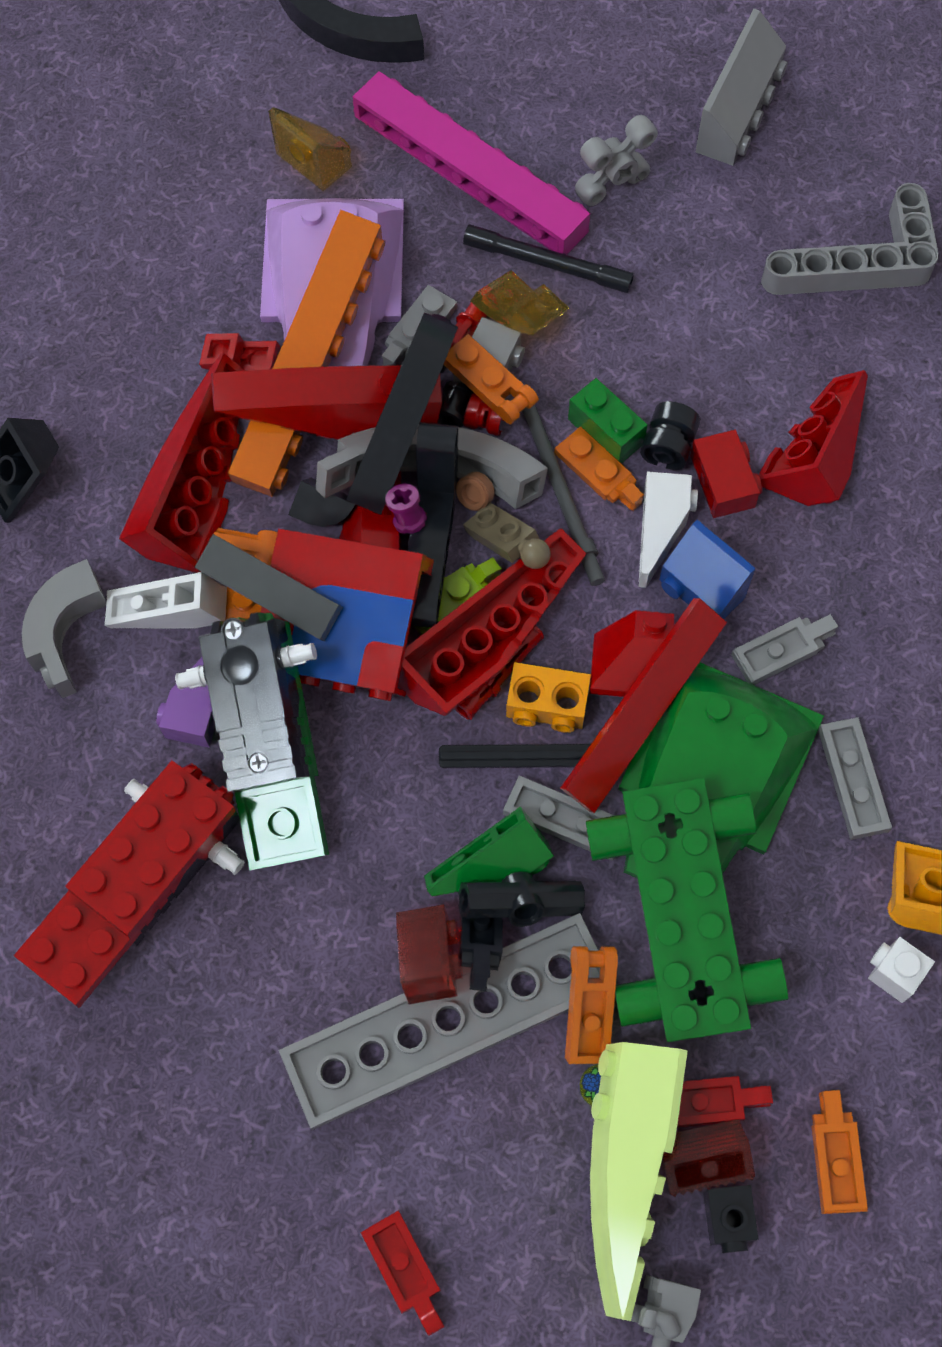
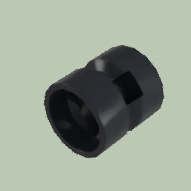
[640,401,701,471]

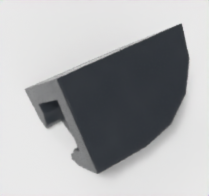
[288,477,355,527]

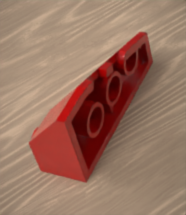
[759,370,868,506]

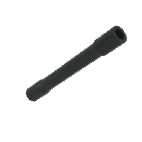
[463,224,634,294]

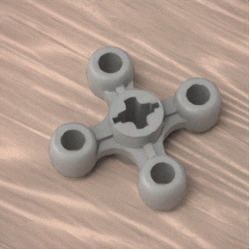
[575,115,658,206]

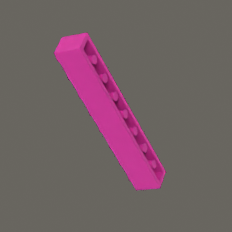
[352,71,590,255]

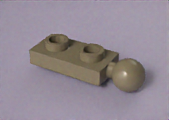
[463,502,551,569]

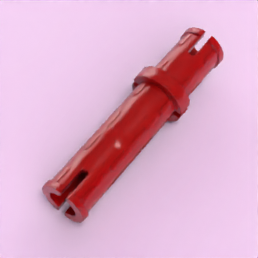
[455,625,544,720]

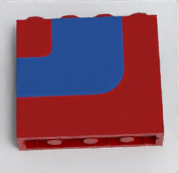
[260,529,434,701]

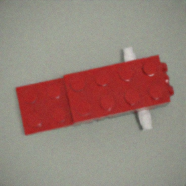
[13,760,245,1008]

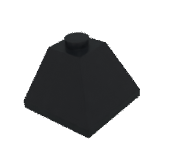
[0,418,59,523]

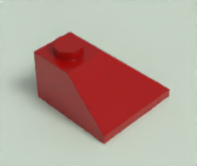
[589,610,674,697]

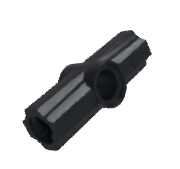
[458,871,585,927]

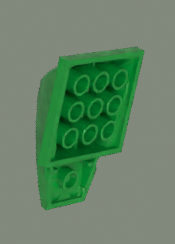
[618,662,824,879]

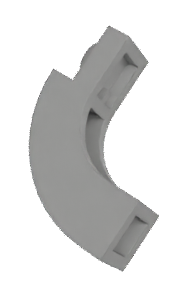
[22,559,106,698]

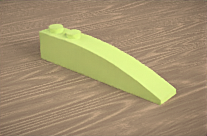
[590,1042,688,1321]

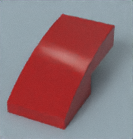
[199,333,281,371]

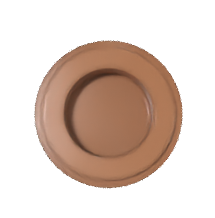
[456,472,495,511]

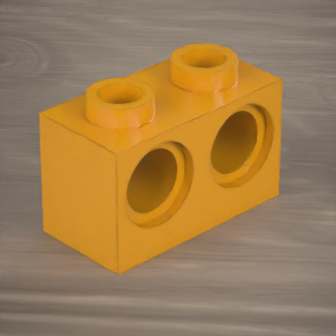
[506,662,591,733]

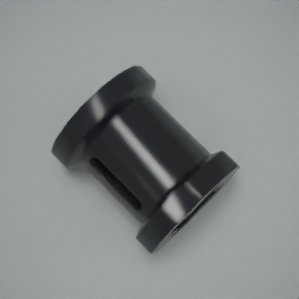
[437,381,473,428]

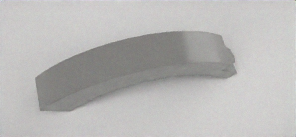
[316,425,548,509]

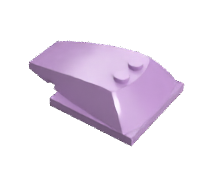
[260,198,404,367]

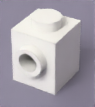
[868,937,935,1003]

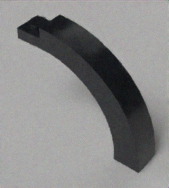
[279,0,424,63]
[346,312,458,515]

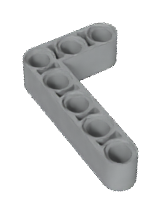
[761,183,938,295]

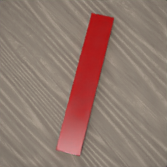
[560,598,727,813]

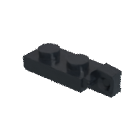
[459,915,503,991]

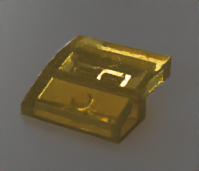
[470,270,569,335]

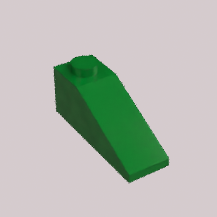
[424,806,554,897]

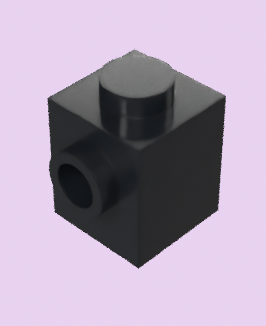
[703,1185,759,1253]

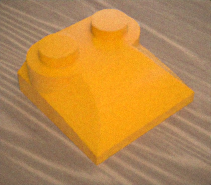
[887,841,942,935]

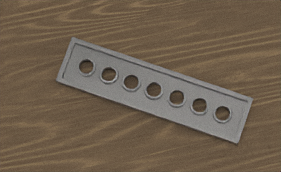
[278,913,600,1130]

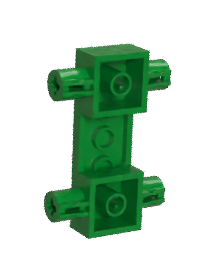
[586,778,789,1042]

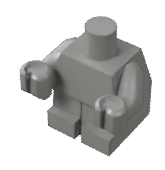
[631,1275,701,1347]

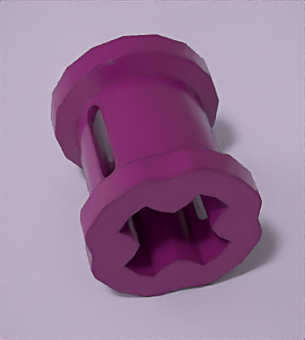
[385,484,427,534]

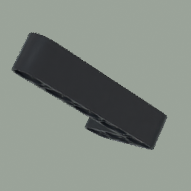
[407,422,458,628]

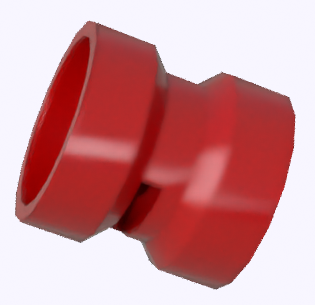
[464,392,504,437]

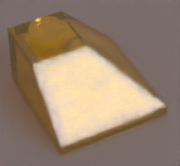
[268,107,352,191]

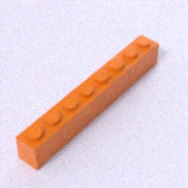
[228,209,386,497]

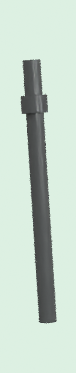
[522,405,605,586]

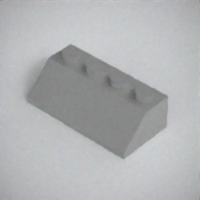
[695,9,788,166]

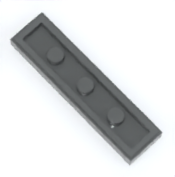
[194,534,343,641]

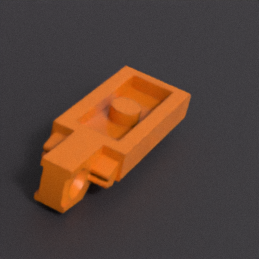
[554,426,644,511]
[811,1090,868,1214]

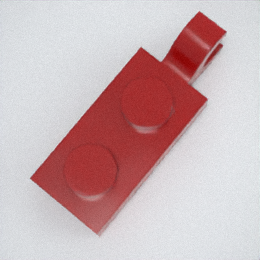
[677,1076,773,1128]
[360,1210,444,1336]

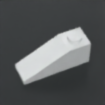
[638,472,698,588]
[105,572,227,629]

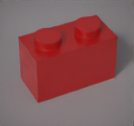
[690,429,762,519]

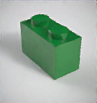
[568,378,647,464]

